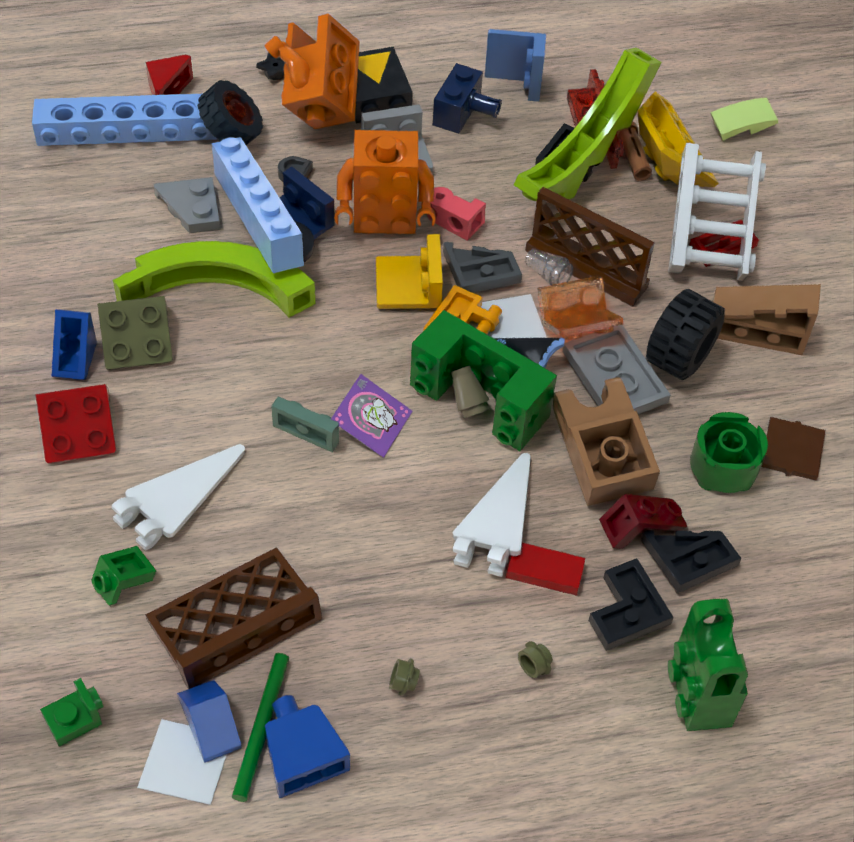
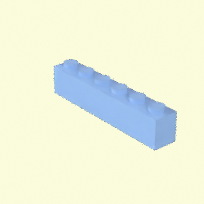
[211,137,304,273]

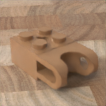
[552,377,660,506]

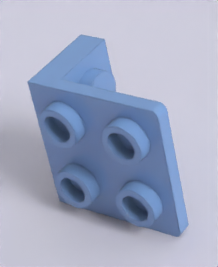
[485,29,546,102]

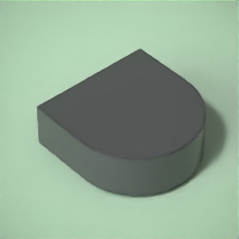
[278,156,313,182]

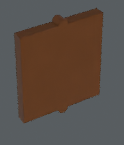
[761,417,826,481]

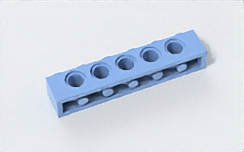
[32,93,217,146]

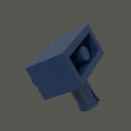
[432,63,502,134]

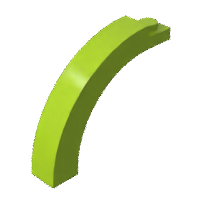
[113,241,316,318]

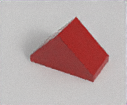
[146,54,193,95]

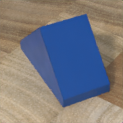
[51,309,97,380]
[177,680,242,763]

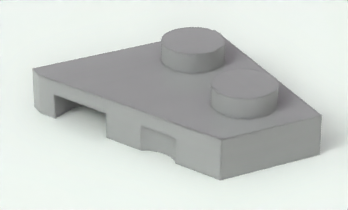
[154,177,220,233]

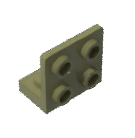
[97,296,173,370]

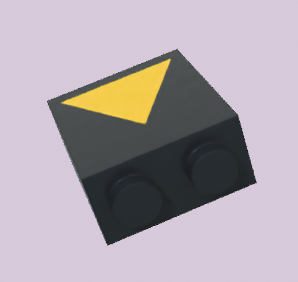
[355,47,413,124]

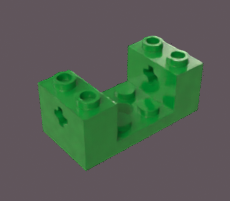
[410,310,557,451]

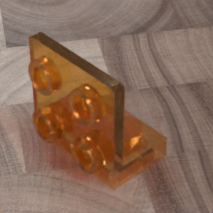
[537,276,624,340]

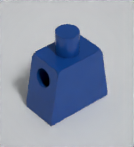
[265,695,350,799]

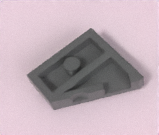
[443,242,522,293]

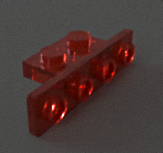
[567,69,624,169]

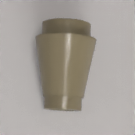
[451,365,490,418]

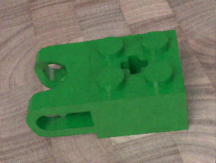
[668,599,748,731]

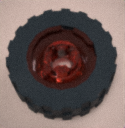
[197,80,263,145]

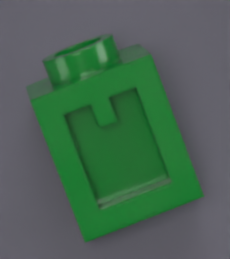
[91,546,156,606]
[40,678,104,747]

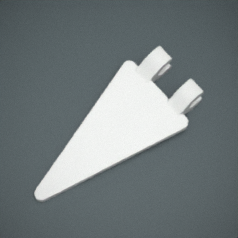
[111,444,245,551]
[453,453,531,577]

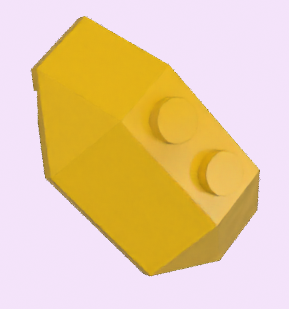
[637,91,719,187]

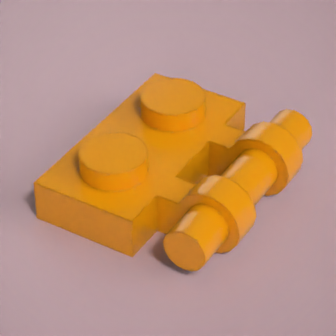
[423,285,502,334]

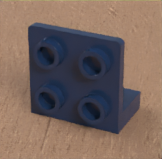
[279,167,335,239]

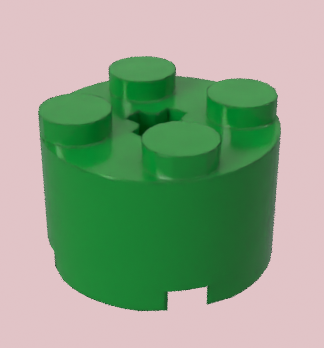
[690,412,768,493]

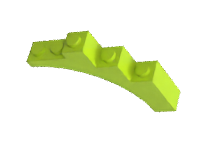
[514,48,662,201]

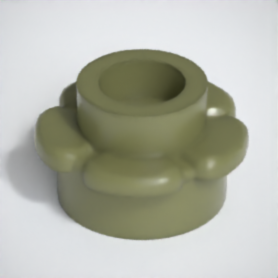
[518,641,553,678]
[389,658,420,695]

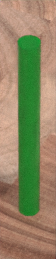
[232,653,289,802]

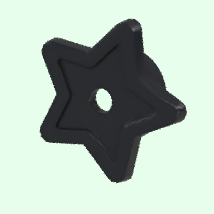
[256,52,285,80]

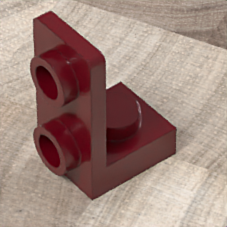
[599,494,687,549]

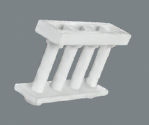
[668,143,766,282]

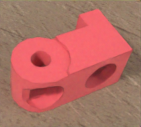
[427,187,486,241]

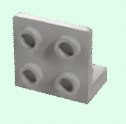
[361,104,433,172]

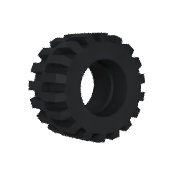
[646,288,725,381]

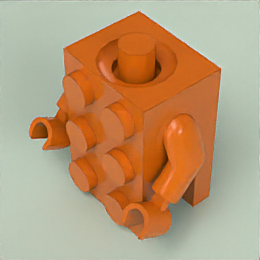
[265,13,360,129]
[334,130,436,234]

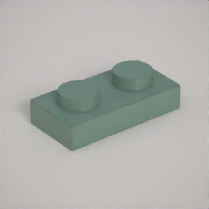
[271,396,339,453]

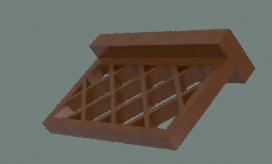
[525,187,655,307]
[145,547,322,689]

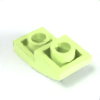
[711,98,778,140]

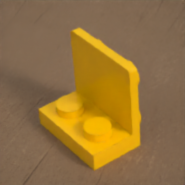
[376,234,443,309]

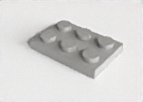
[562,323,671,414]

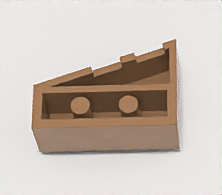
[712,284,821,355]

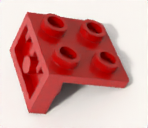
[35,384,116,463]

